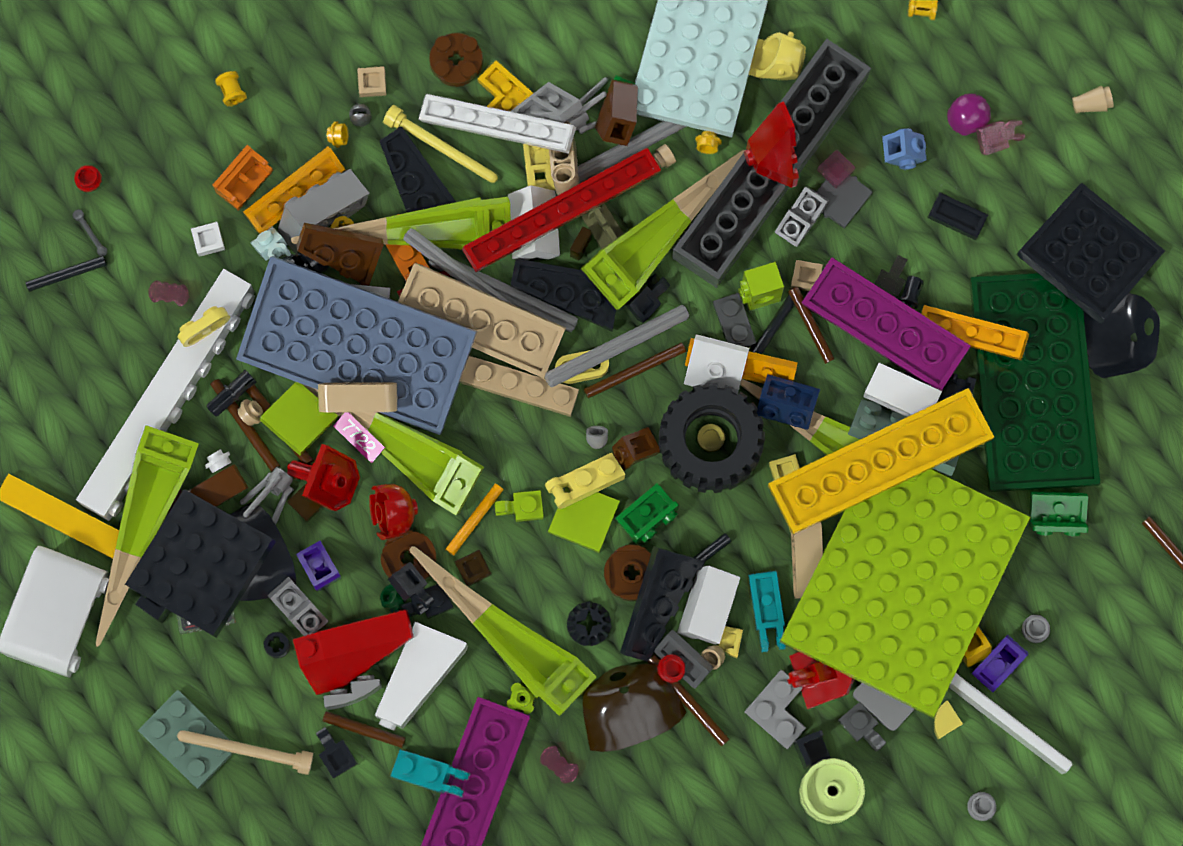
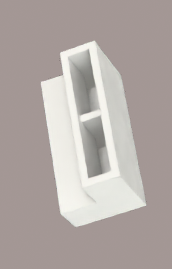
[508,185,560,261]
[863,363,942,417]
[677,566,740,644]

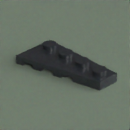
[379,126,456,213]
[511,259,617,332]
[620,546,705,661]

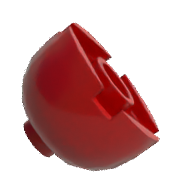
[369,484,418,540]

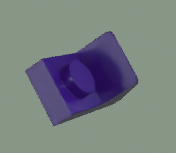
[296,541,342,592]
[972,635,1029,692]

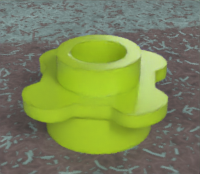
[507,683,536,714]

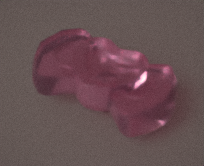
[148,280,190,307]
[540,746,579,784]

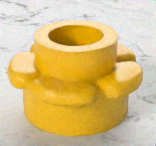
[327,121,348,148]
[695,131,722,154]

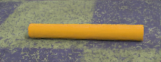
[445,483,504,556]

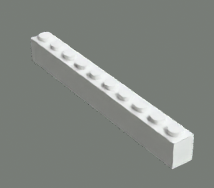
[76,269,255,521]

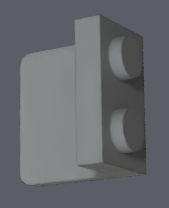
[853,683,914,731]

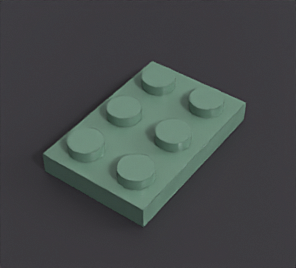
[138,690,234,789]

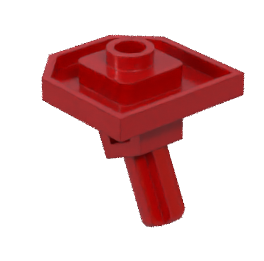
[287,444,360,511]
[787,652,855,709]

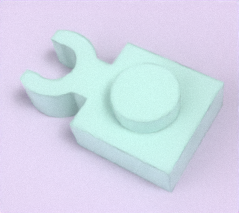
[251,227,291,261]

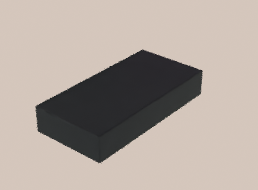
[927,192,988,240]

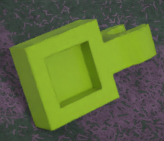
[495,490,544,522]

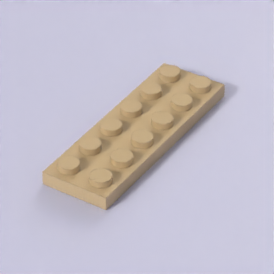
[398,262,566,378]

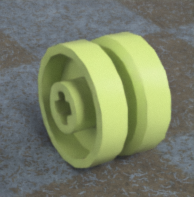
[799,759,865,824]

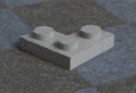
[745,669,806,749]

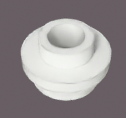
[205,449,231,473]

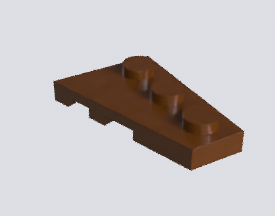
[296,223,384,286]

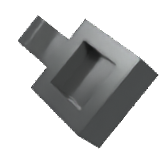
[838,702,886,752]

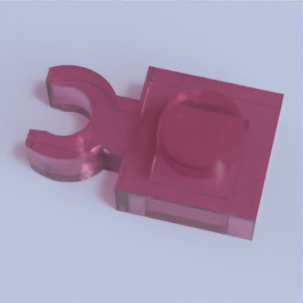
[976,120,1025,155]

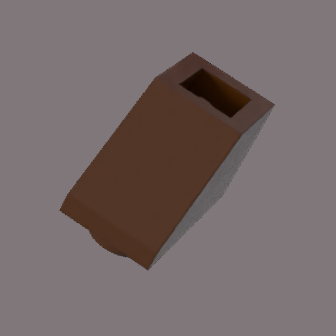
[595,79,638,146]

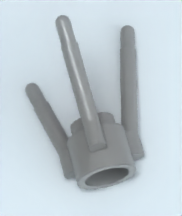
[567,77,608,134]
[240,467,293,525]

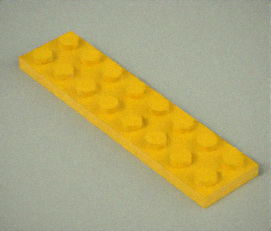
[768,388,994,535]

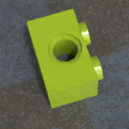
[738,262,784,311]

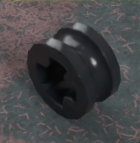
[264,632,290,659]

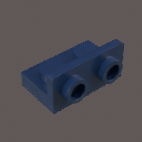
[757,374,820,430]

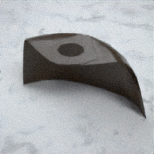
[583,664,687,752]

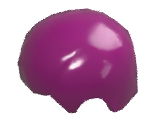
[947,93,991,136]

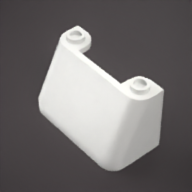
[0,546,110,678]

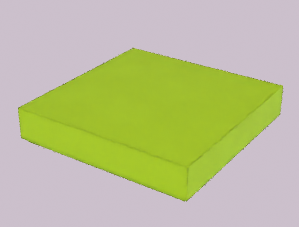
[260,382,338,456]
[548,487,620,553]

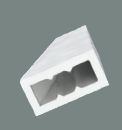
[375,622,468,730]

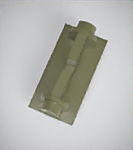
[581,203,624,249]

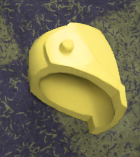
[748,32,806,80]

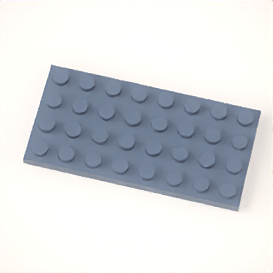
[236,256,477,435]

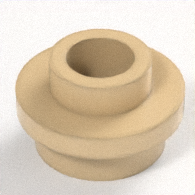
[238,399,263,426]

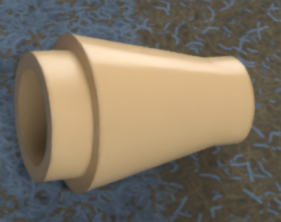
[1072,85,1114,113]

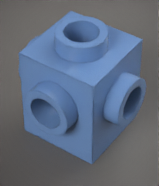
[883,128,926,170]

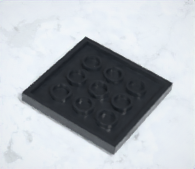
[1016,182,1165,324]
[125,489,276,638]

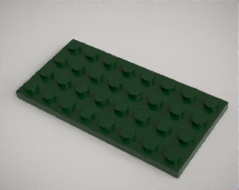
[969,273,1101,492]

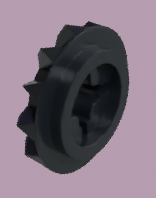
[567,601,611,646]

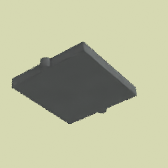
[817,166,872,228]

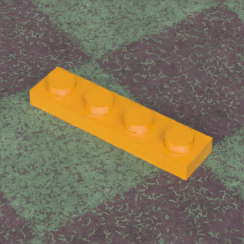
[243,147,345,234]
[921,305,1029,360]
[685,338,798,384]

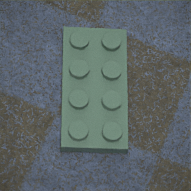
[848,399,959,476]

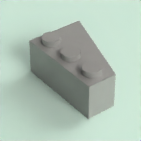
[277,169,369,254]

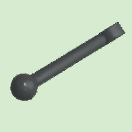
[73,210,108,256]

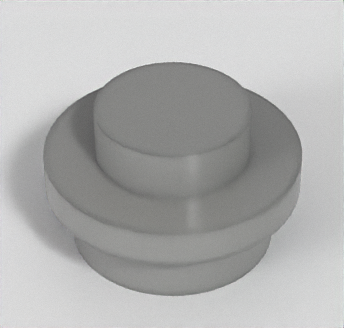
[1022,615,1050,643]
[967,792,996,821]

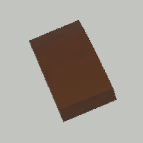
[188,464,249,507]

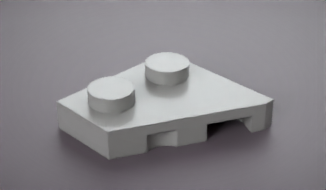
[510,82,583,123]

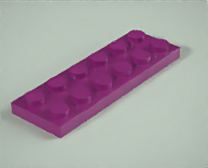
[802,257,971,391]
[421,697,530,846]

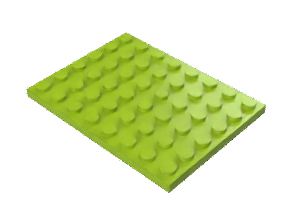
[780,469,1030,718]

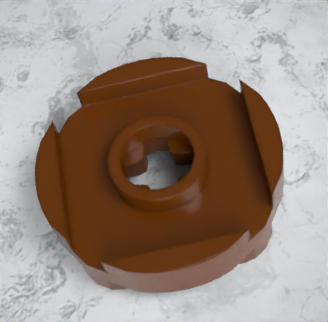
[429,33,483,87]
[381,530,437,581]
[604,545,651,601]

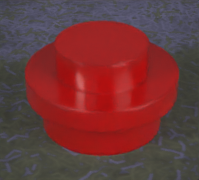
[74,165,102,192]
[657,654,685,683]

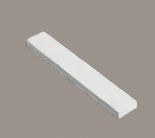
[419,94,576,153]
[949,673,1073,774]

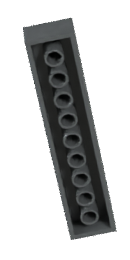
[672,39,871,288]

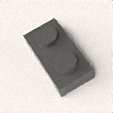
[713,293,756,348]
[654,630,714,689]

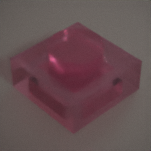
[817,149,856,189]

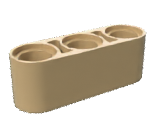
[549,121,579,195]
[318,382,397,412]
[791,522,823,599]

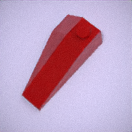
[744,101,799,188]
[293,610,414,695]

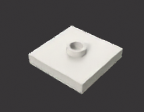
[684,334,749,394]

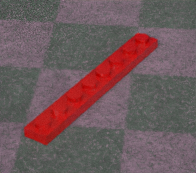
[462,147,661,272]

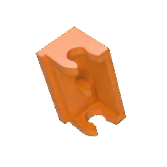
[213,145,273,211]

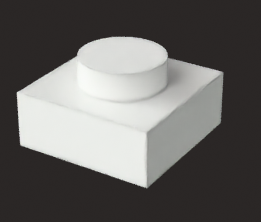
[191,222,225,257]

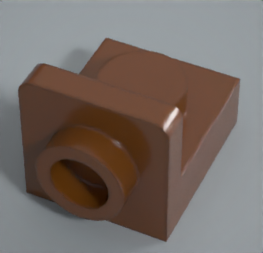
[612,427,660,471]

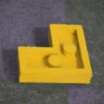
[478,61,534,112]

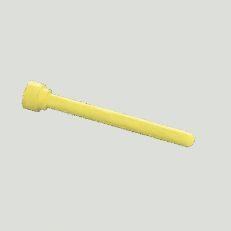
[383,105,498,183]

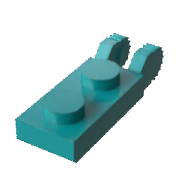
[748,571,786,652]
[391,750,470,797]

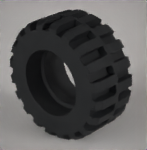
[659,383,765,493]

